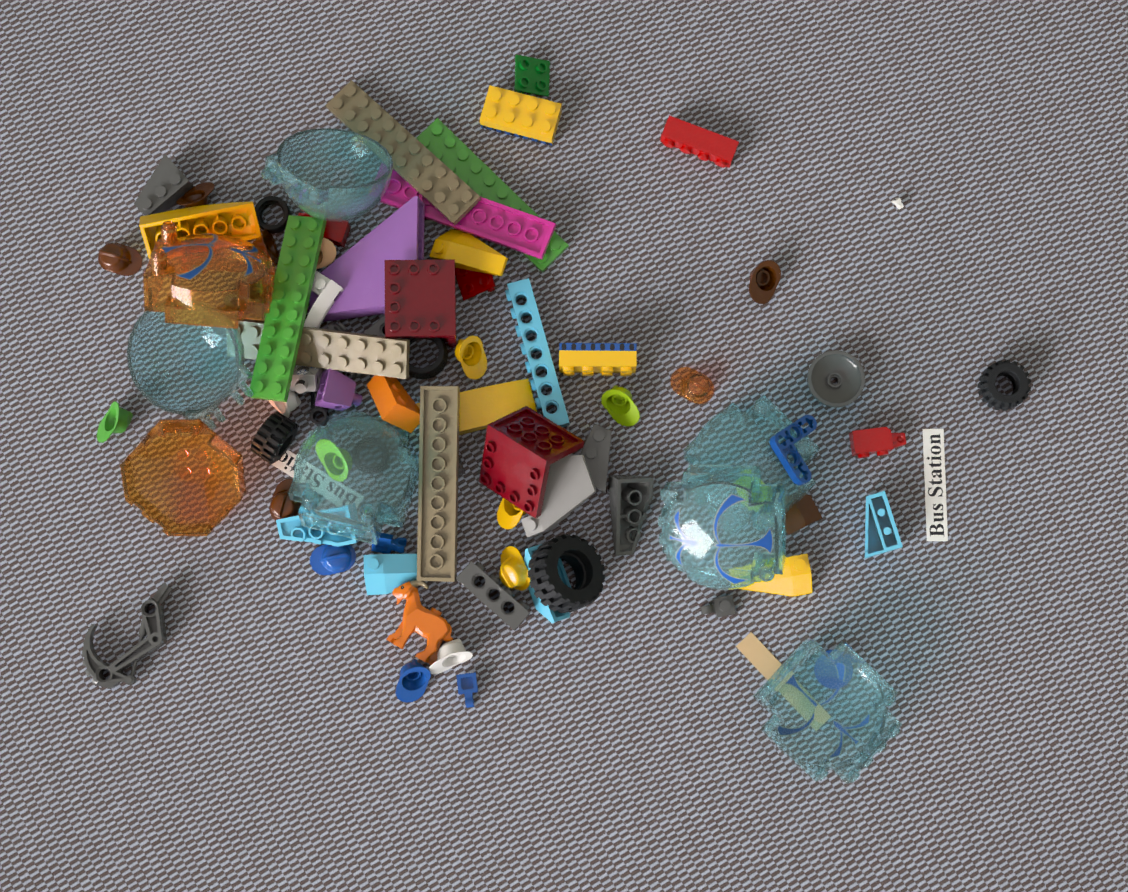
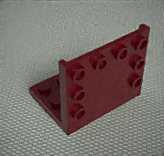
[384,259,456,348]
[479,406,584,519]

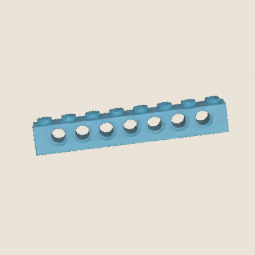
[505,278,570,427]

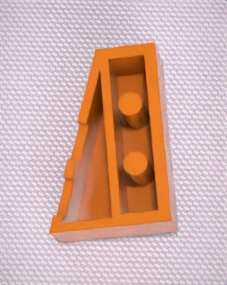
[367,375,420,433]

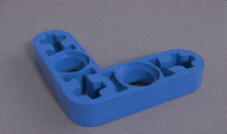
[770,415,817,486]

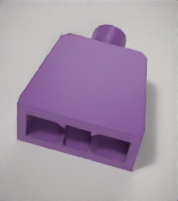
[315,368,362,411]

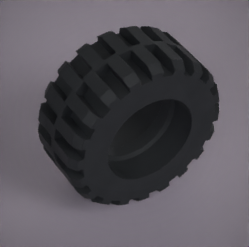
[528,534,605,613]

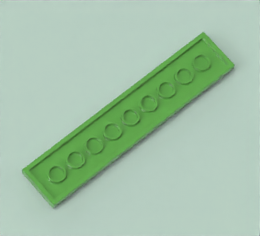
[416,118,569,273]
[248,215,327,402]

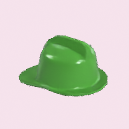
[97,401,133,443]

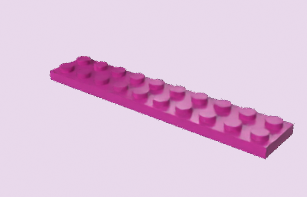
[369,163,556,260]

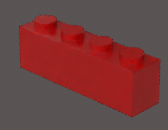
[660,115,739,168]

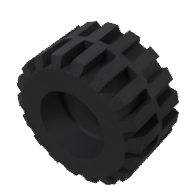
[977,360,1031,411]
[251,411,298,464]

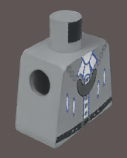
[290,365,325,394]

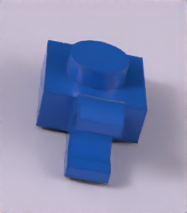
[371,531,407,554]
[456,672,478,708]

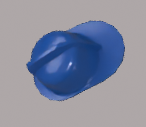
[310,544,356,575]
[395,659,431,703]

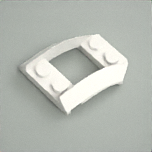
[303,271,344,328]

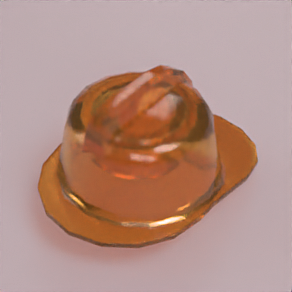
[670,367,714,404]

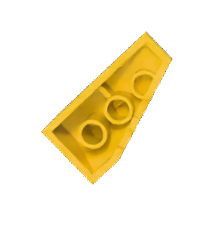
[429,229,508,276]
[728,554,812,597]

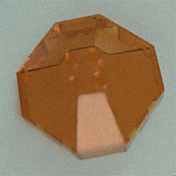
[120,419,246,536]

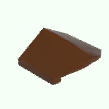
[776,492,822,535]

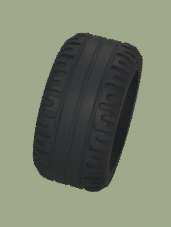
[401,337,448,379]

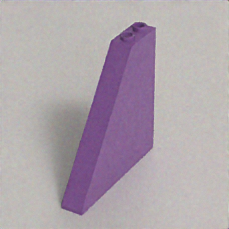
[308,196,425,322]

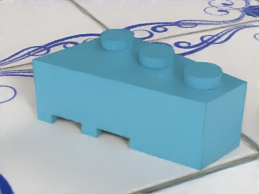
[865,491,903,559]

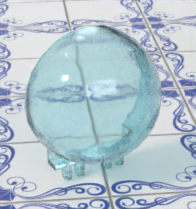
[261,128,393,222]
[127,297,254,430]

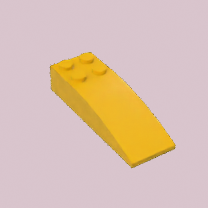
[139,201,262,260]
[416,379,537,435]

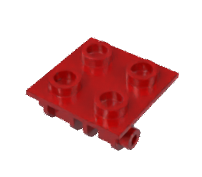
[455,268,496,301]

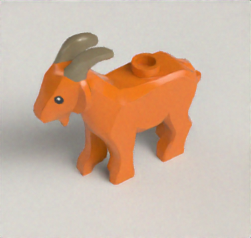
[386,580,453,665]

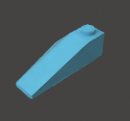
[276,503,359,547]
[364,554,417,595]

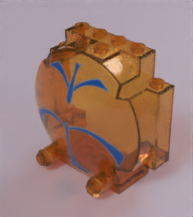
[143,221,276,329]

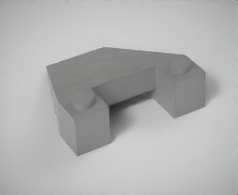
[521,455,596,538]

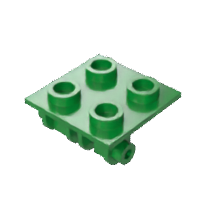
[514,54,550,97]

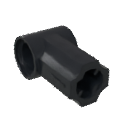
[309,390,330,427]

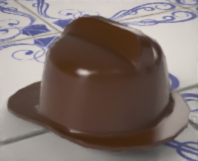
[176,182,215,208]
[252,229,280,266]
[98,243,143,276]
[749,260,781,304]
[270,479,305,521]

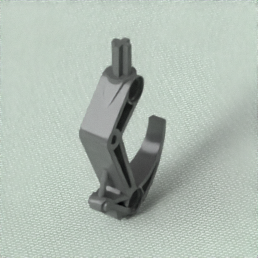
[82,582,173,689]

